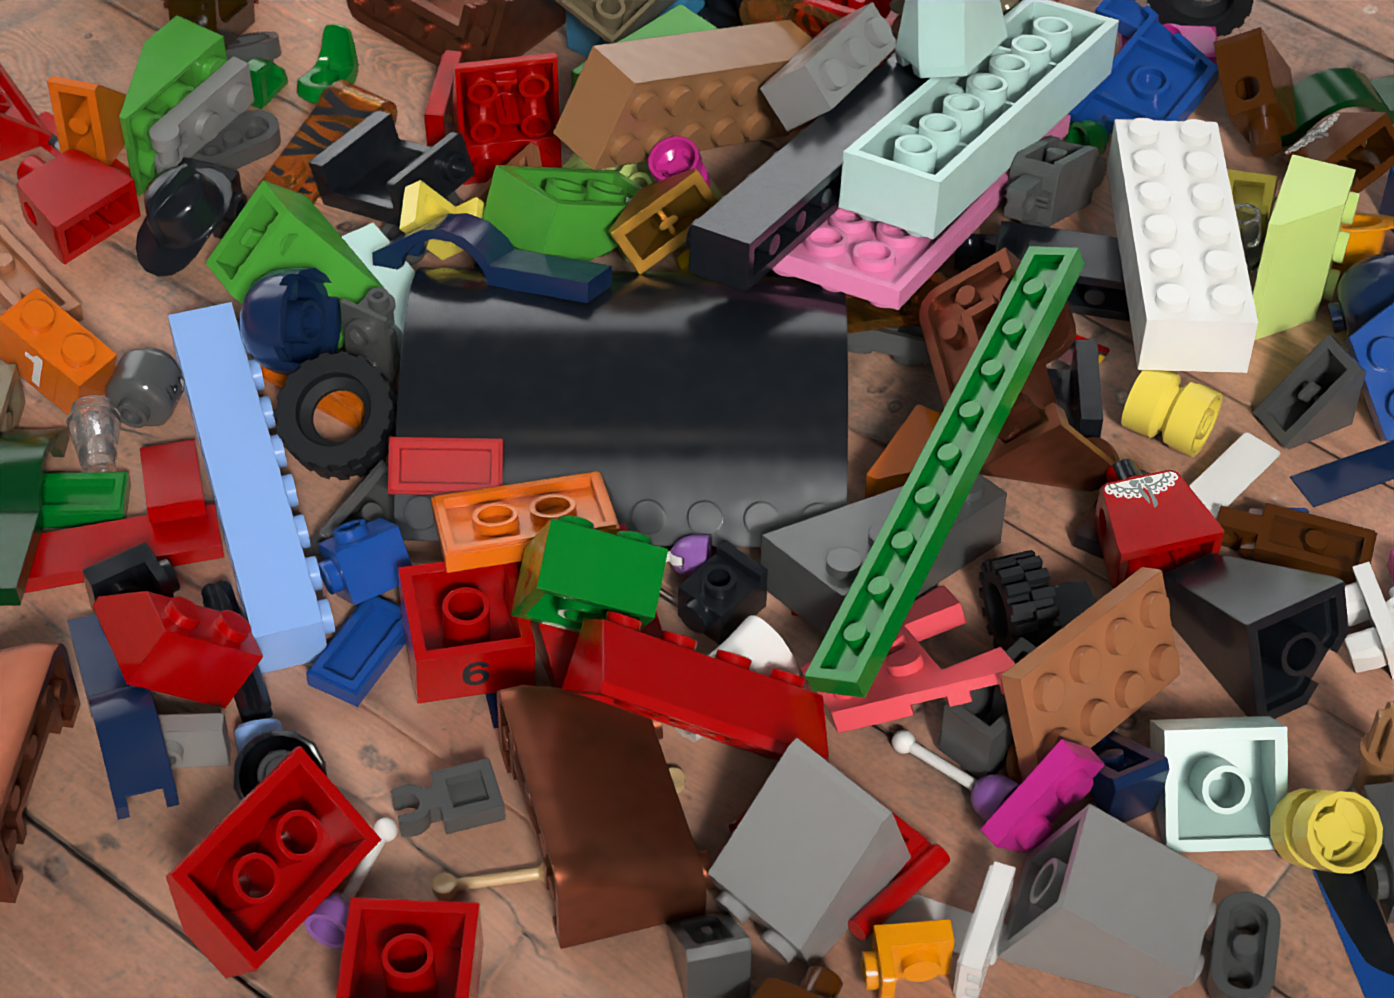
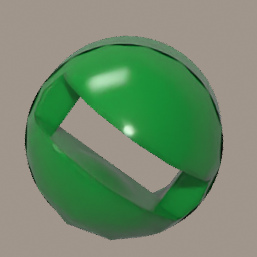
[1066,120,1109,156]

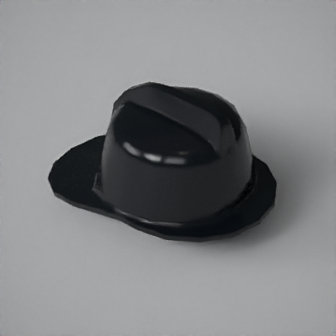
[136,163,233,277]

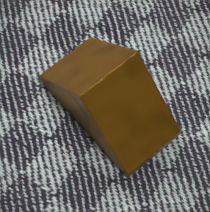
[609,168,718,275]

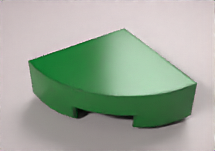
[247,58,288,110]

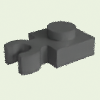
[391,758,506,837]

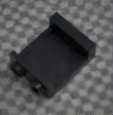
[308,110,475,227]

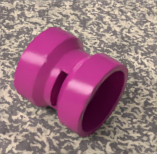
[648,136,711,188]

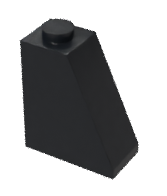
[1163,553,1349,719]

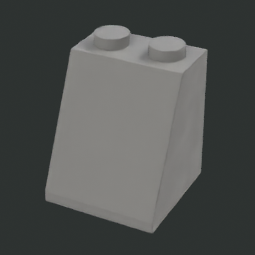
[708,738,911,968]
[998,804,1218,998]

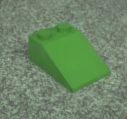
[482,165,643,262]

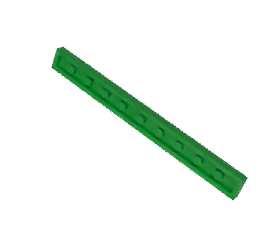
[804,246,1085,698]

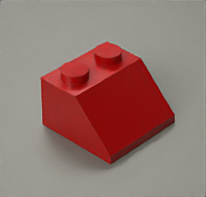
[92,591,263,708]

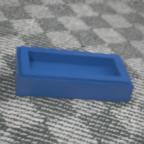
[306,596,406,707]

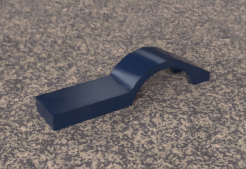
[372,213,612,303]
[67,614,179,820]

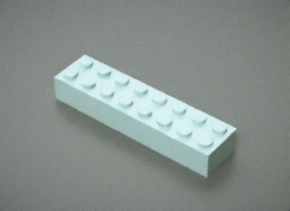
[839,0,1119,239]

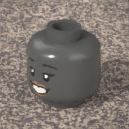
[105,348,185,428]

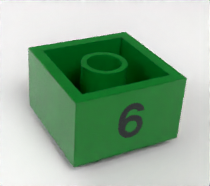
[511,515,668,633]

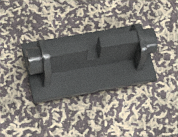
[340,287,401,388]

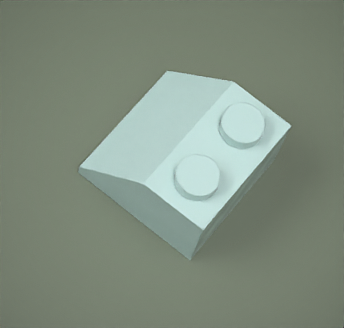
[1150,716,1288,853]

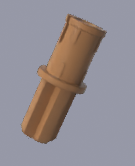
[1353,701,1394,795]

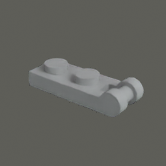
[149,56,254,175]

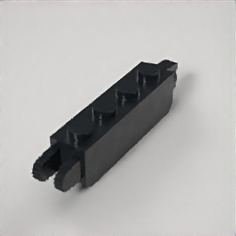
[954,221,1130,322]

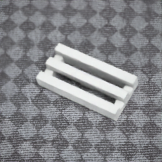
[953,861,1016,998]

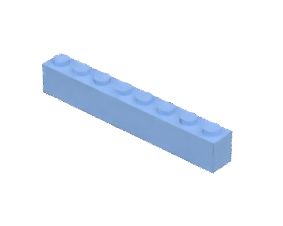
[168,302,335,674]

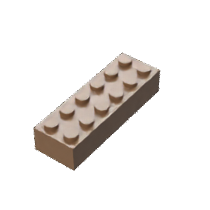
[553,19,813,170]

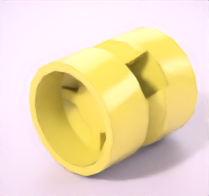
[1121,370,1223,458]
[1270,788,1383,874]

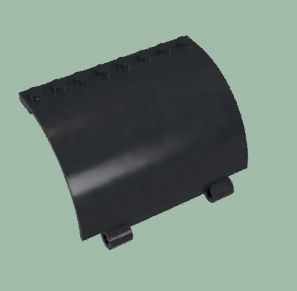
[394,261,848,547]

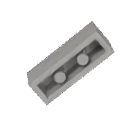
[760,2,897,131]

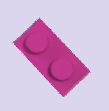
[980,739,1105,853]

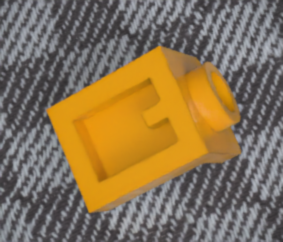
[861,919,955,998]

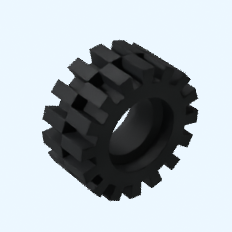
[978,550,1061,652]

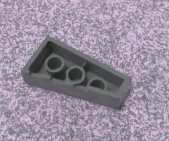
[760,474,1007,636]

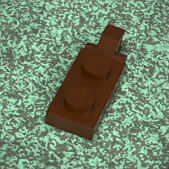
[1216,503,1377,585]

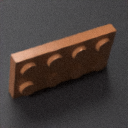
[1001,567,1180,781]

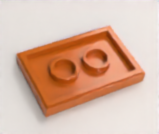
[431,471,620,573]

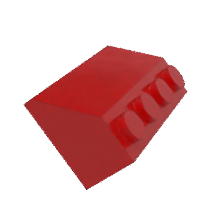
[562,611,829,762]

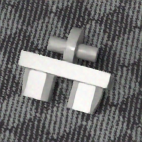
[1344,562,1394,680]

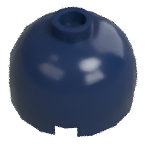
[1328,251,1394,337]
[239,268,341,376]

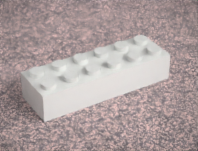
[1107,118,1258,373]

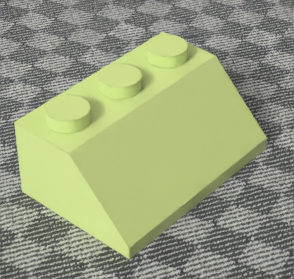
[1253,154,1360,341]

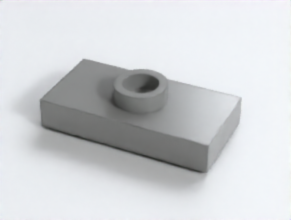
[157,713,231,770]

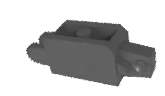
[1003,136,1107,228]

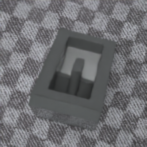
[1253,334,1366,450]
[665,911,752,998]

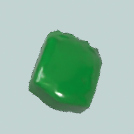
[297,23,359,105]

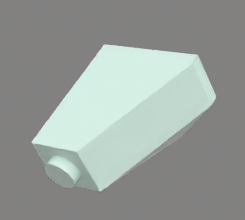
[895,0,1008,78]

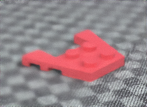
[800,585,1016,733]

